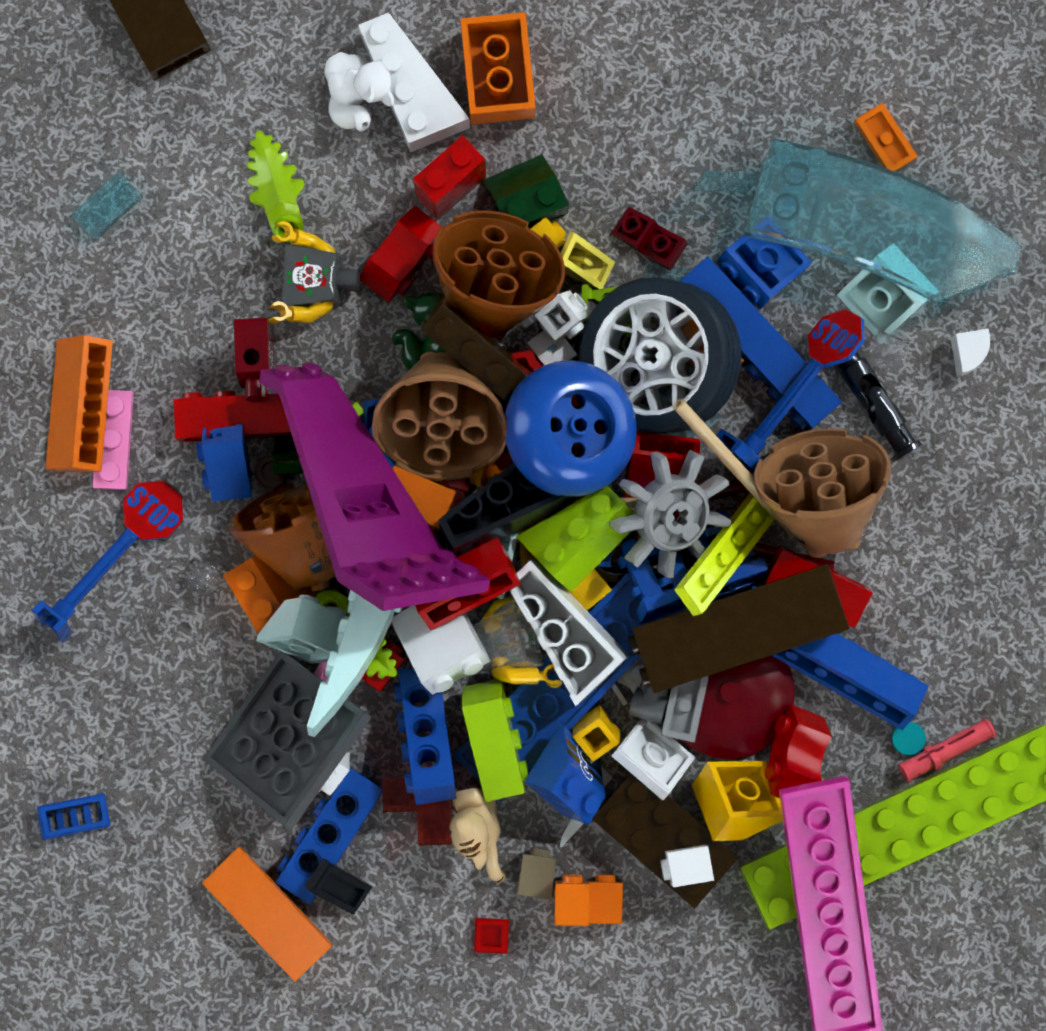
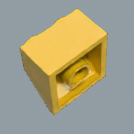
[692,761,783,841]

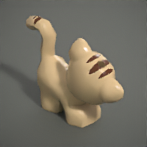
[449,788,507,883]

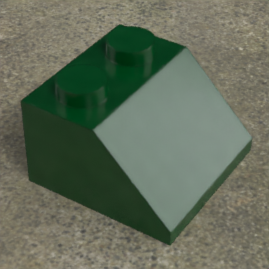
[483,154,569,229]

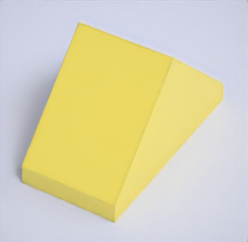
[561,232,615,289]

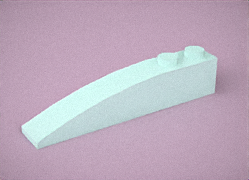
[307,590,403,737]

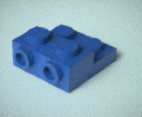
[717,215,812,309]

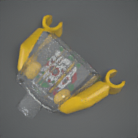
[473,596,562,688]

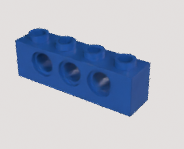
[394,667,457,805]
[275,767,385,905]

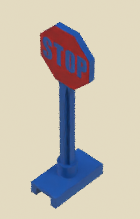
[716,309,865,472]
[32,481,184,643]

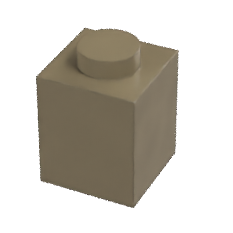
[517,847,557,900]

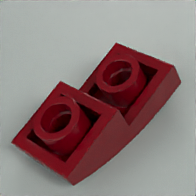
[611,207,688,271]

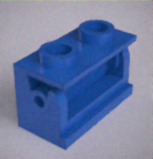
[196,423,253,502]

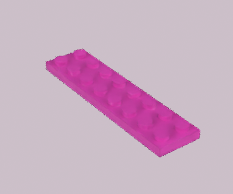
[779,776,883,1031]

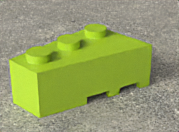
[516,486,634,592]
[462,679,529,802]

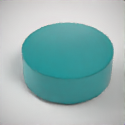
[891,722,926,755]

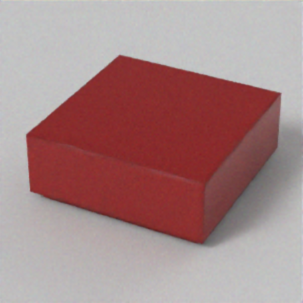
[474,917,509,954]

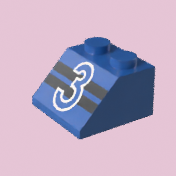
[524,725,606,825]

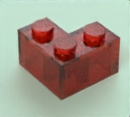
[382,777,453,846]

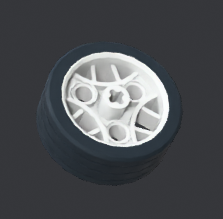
[579,277,741,433]

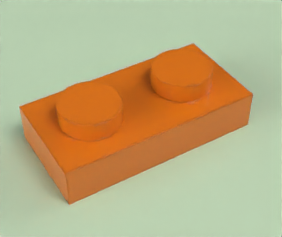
[854,103,918,177]

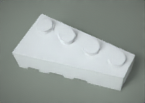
[358,13,470,153]
[510,559,630,706]

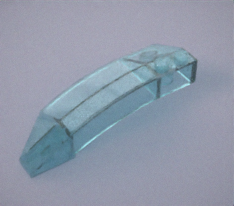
[744,138,1022,307]

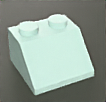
[837,243,938,343]
[256,594,349,664]

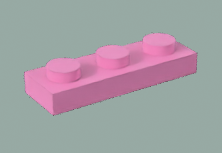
[93,390,134,490]

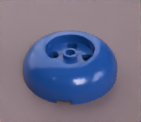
[505,360,637,496]

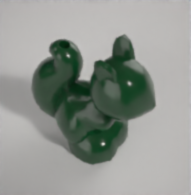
[392,292,447,371]

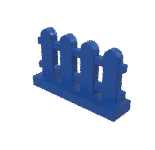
[617,510,768,623]

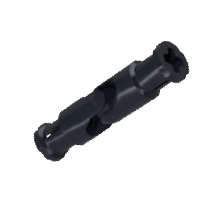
[838,352,922,460]

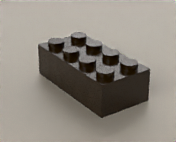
[592,772,739,909]

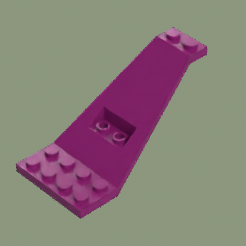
[259,363,490,611]

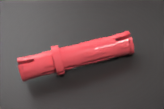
[898,718,996,783]

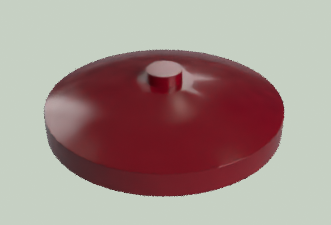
[668,655,795,759]

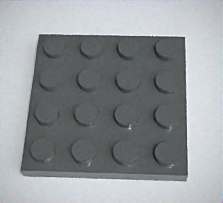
[203,651,372,830]

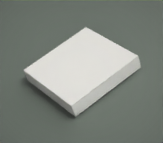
[611,719,695,800]

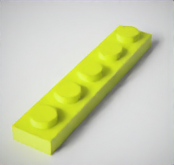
[674,493,775,616]

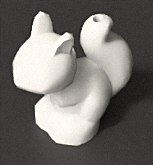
[324,52,394,131]

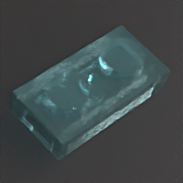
[71,171,143,241]

